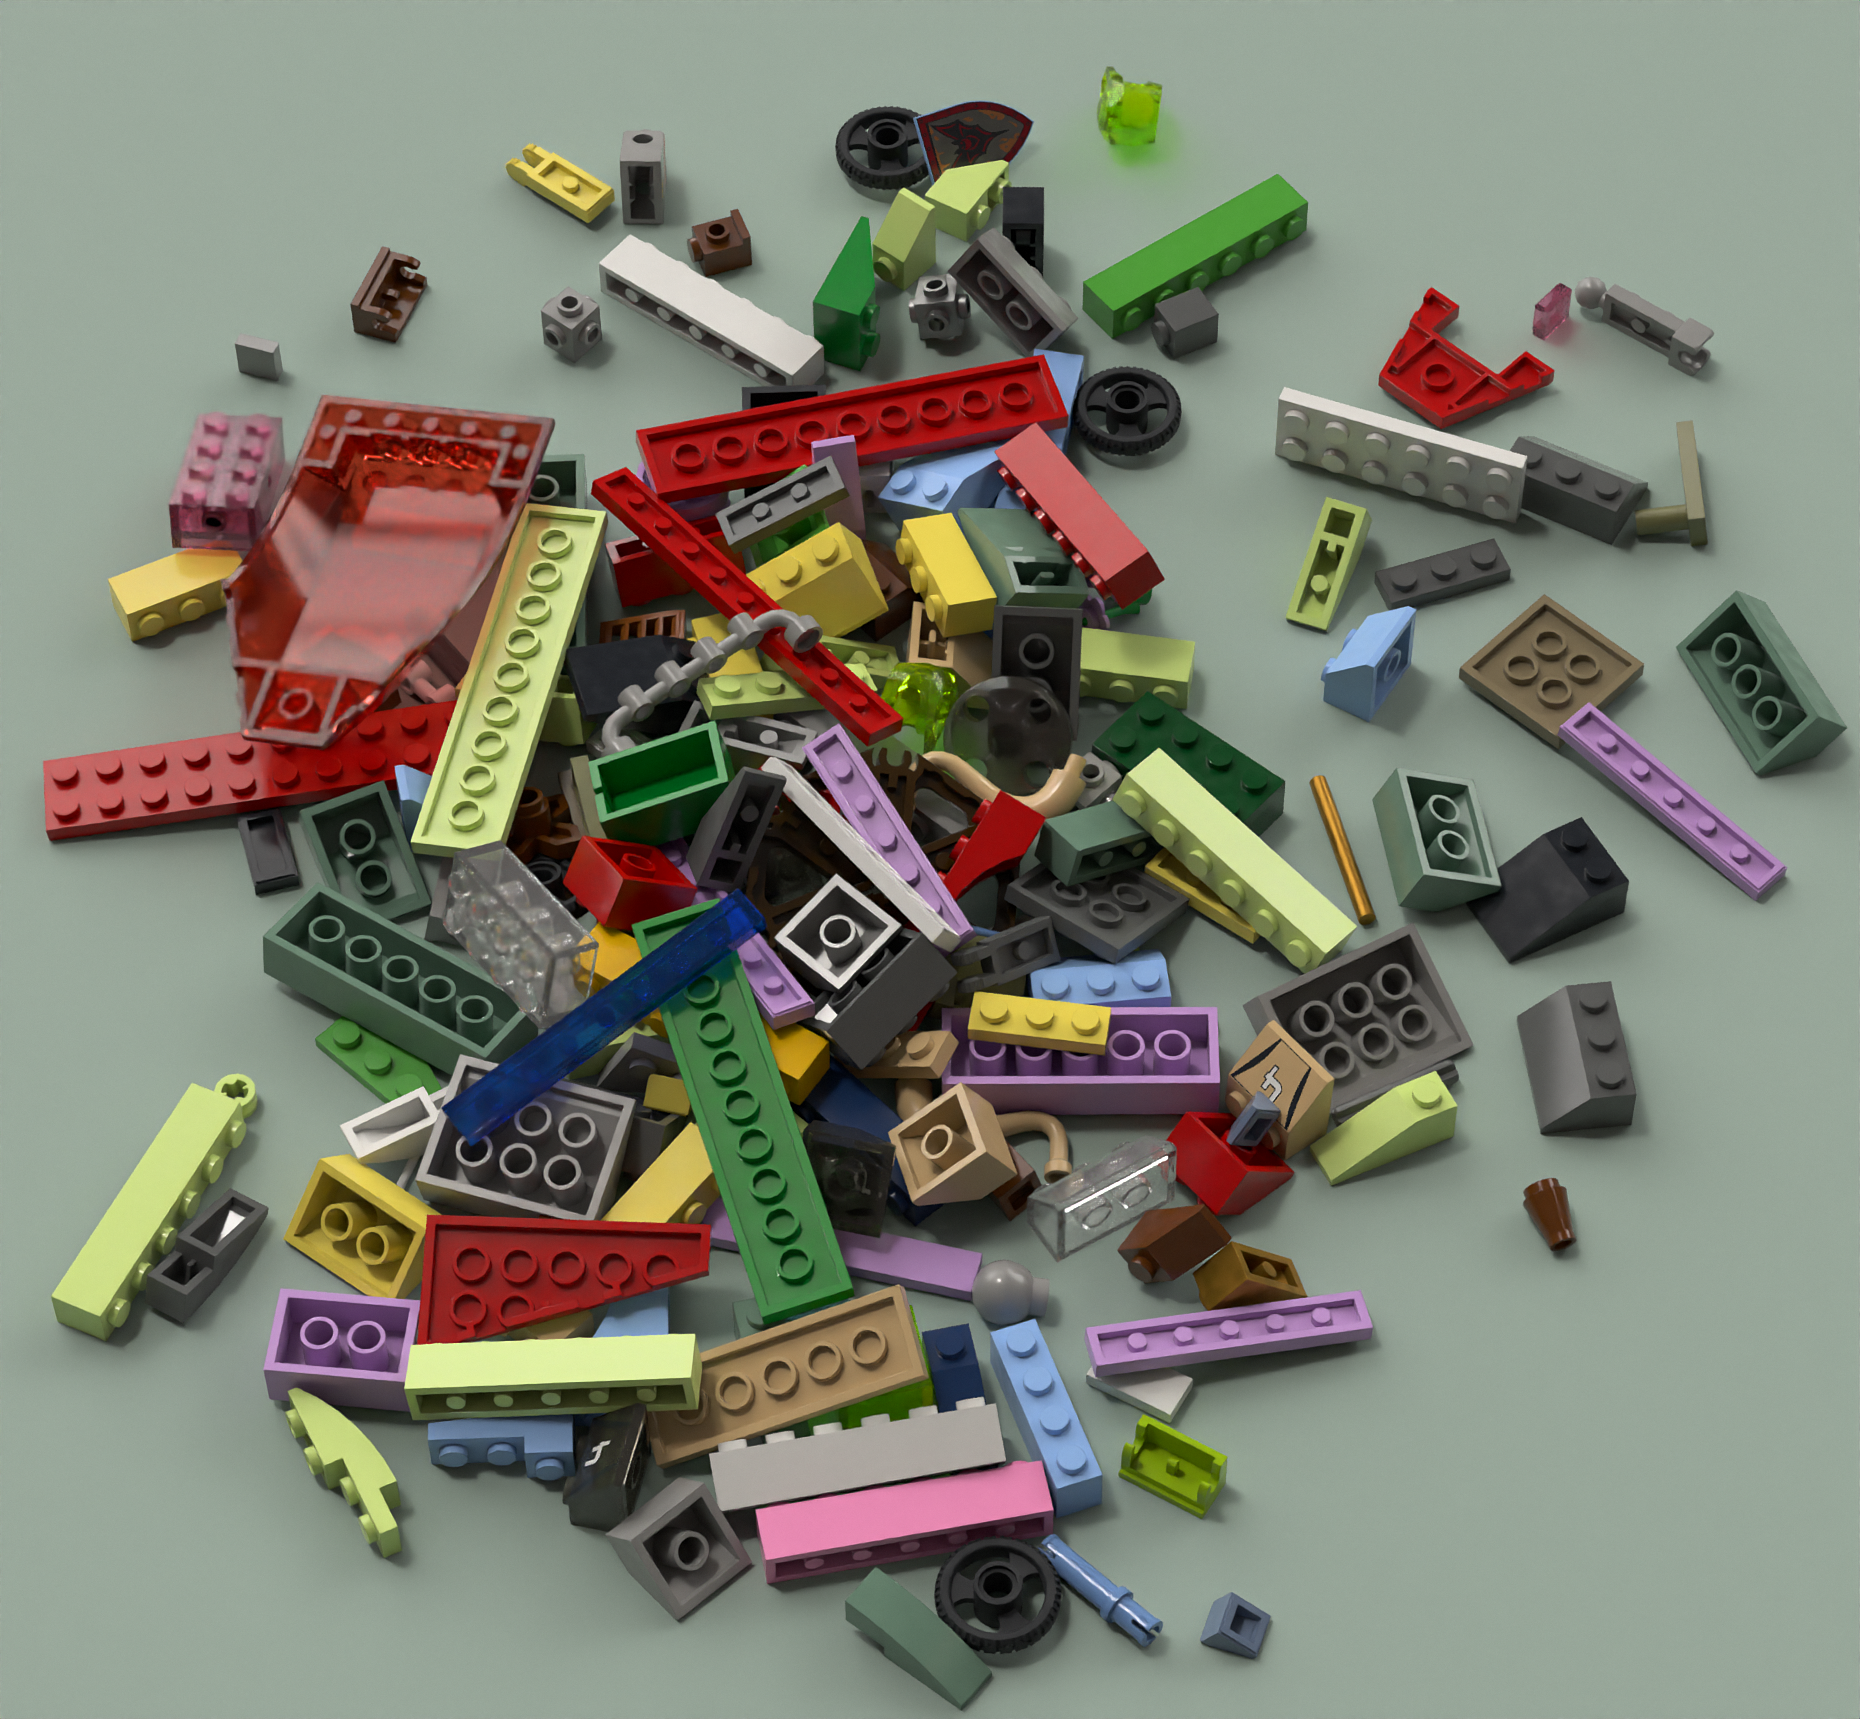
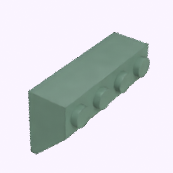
[1676,590,1847,775]

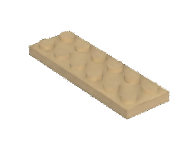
[643,1284,929,1469]

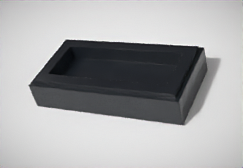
[237,807,299,895]

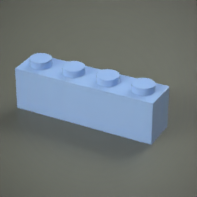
[990,1319,1103,1518]

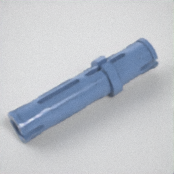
[1038,1534,1163,1647]

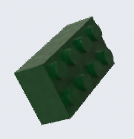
[1091,691,1286,837]

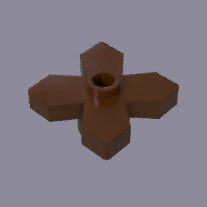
[494,787,582,874]

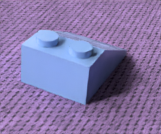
[878,439,1010,539]

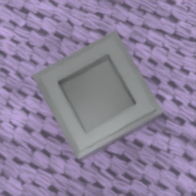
[235,333,283,381]

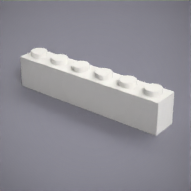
[599,234,824,386]
[709,1397,1006,1514]

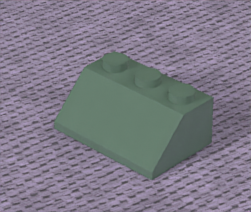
[1372,768,1501,912]

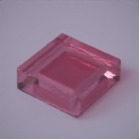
[1532,283,1572,341]

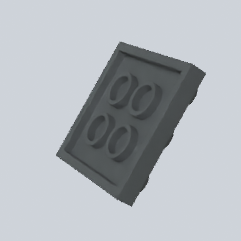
[1004,863,1190,964]

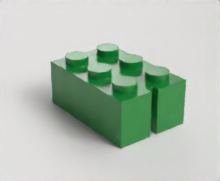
[588,721,735,846]

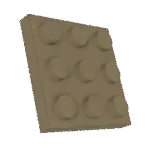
[1459,594,1644,749]

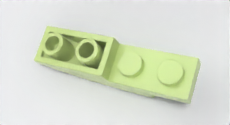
[285,1387,402,1558]

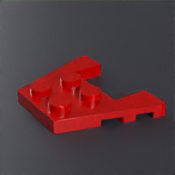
[1378,287,1555,429]

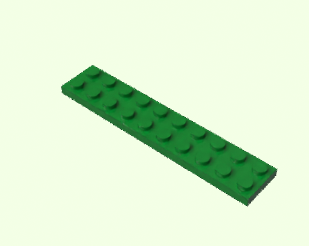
[632,898,855,1325]

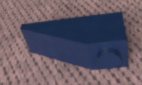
[922,1323,999,1476]

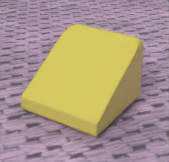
[643,1074,692,1117]

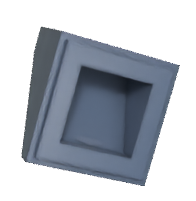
[1226,1091,1281,1147]
[1200,1592,1271,1659]

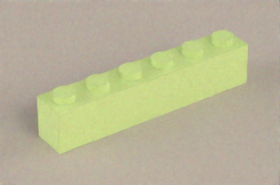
[1112,748,1357,974]
[51,1083,246,1341]
[404,1334,702,1420]

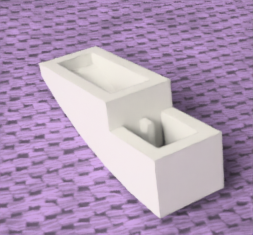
[340,1086,449,1164]

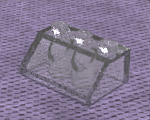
[1027,1135,1177,1262]

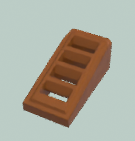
[599,610,687,644]

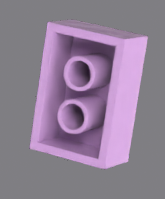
[263,1288,420,1412]

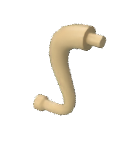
[910,751,1087,828]
[895,1078,1072,1185]

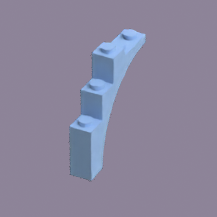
[428,1287,670,1480]

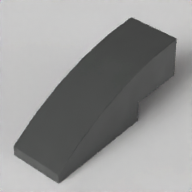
[145,1188,269,1323]

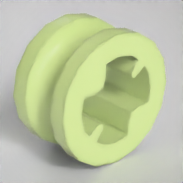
[214,1074,258,1119]

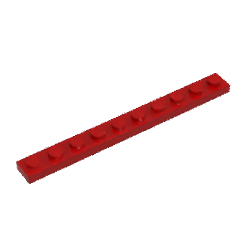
[591,467,904,747]

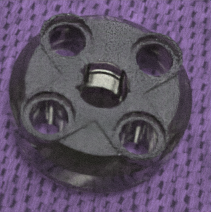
[943,675,1073,797]

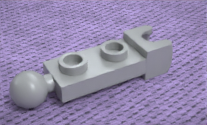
[1575,277,1714,376]

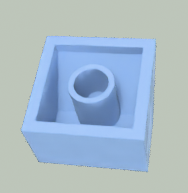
[1321,606,1416,722]

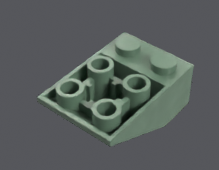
[957,508,1090,621]

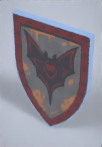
[913,101,1034,186]

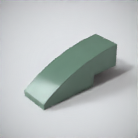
[845,1567,992,1711]

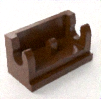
[350,246,427,343]

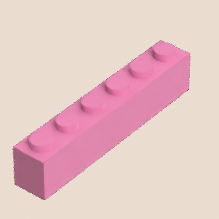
[755,1460,1054,1584]

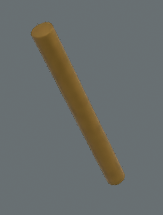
[1309,775,1376,925]

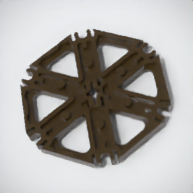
[743,747,1020,1016]

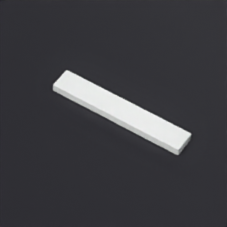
[761,757,961,952]

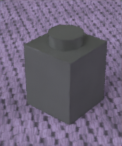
[1151,287,1219,359]

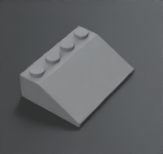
[1242,923,1474,1115]
[415,1054,637,1221]

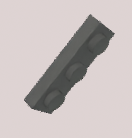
[715,456,850,554]
[1374,538,1511,611]

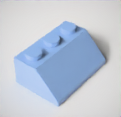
[1026,949,1171,1007]

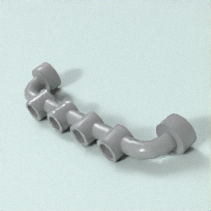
[601,609,823,758]

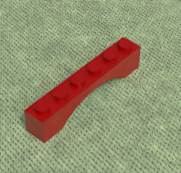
[905,790,1046,1031]

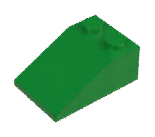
[813,216,881,371]

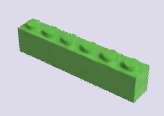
[1082,174,1308,339]

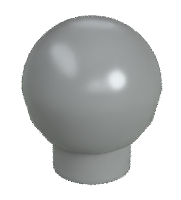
[972,1260,1049,1325]

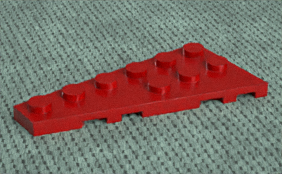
[417,1215,712,1345]

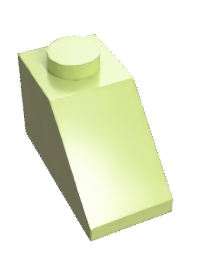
[872,187,936,291]

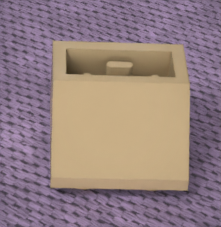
[903,601,993,710]

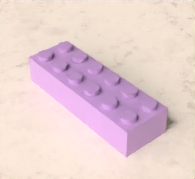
[942,1007,1220,1115]

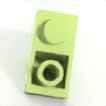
[925,160,1012,242]

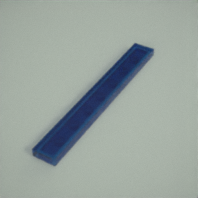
[441,888,767,1146]

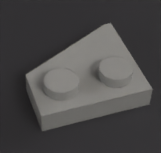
[597,1032,682,1093]

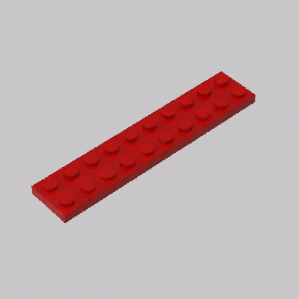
[636,354,1069,503]
[43,700,457,841]

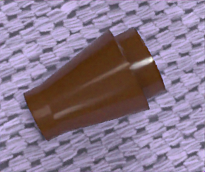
[1523,1178,1576,1251]

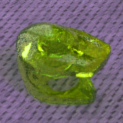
[1097,66,1163,147]
[881,663,959,755]

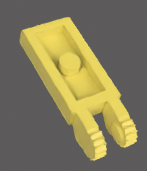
[505,143,615,223]

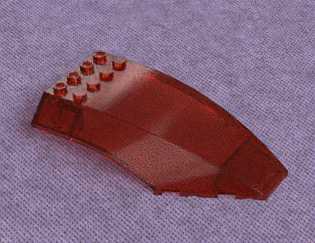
[221,395,556,750]

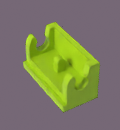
[1118,1414,1228,1519]

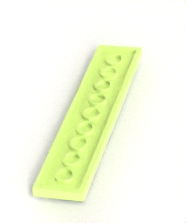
[410,503,608,863]

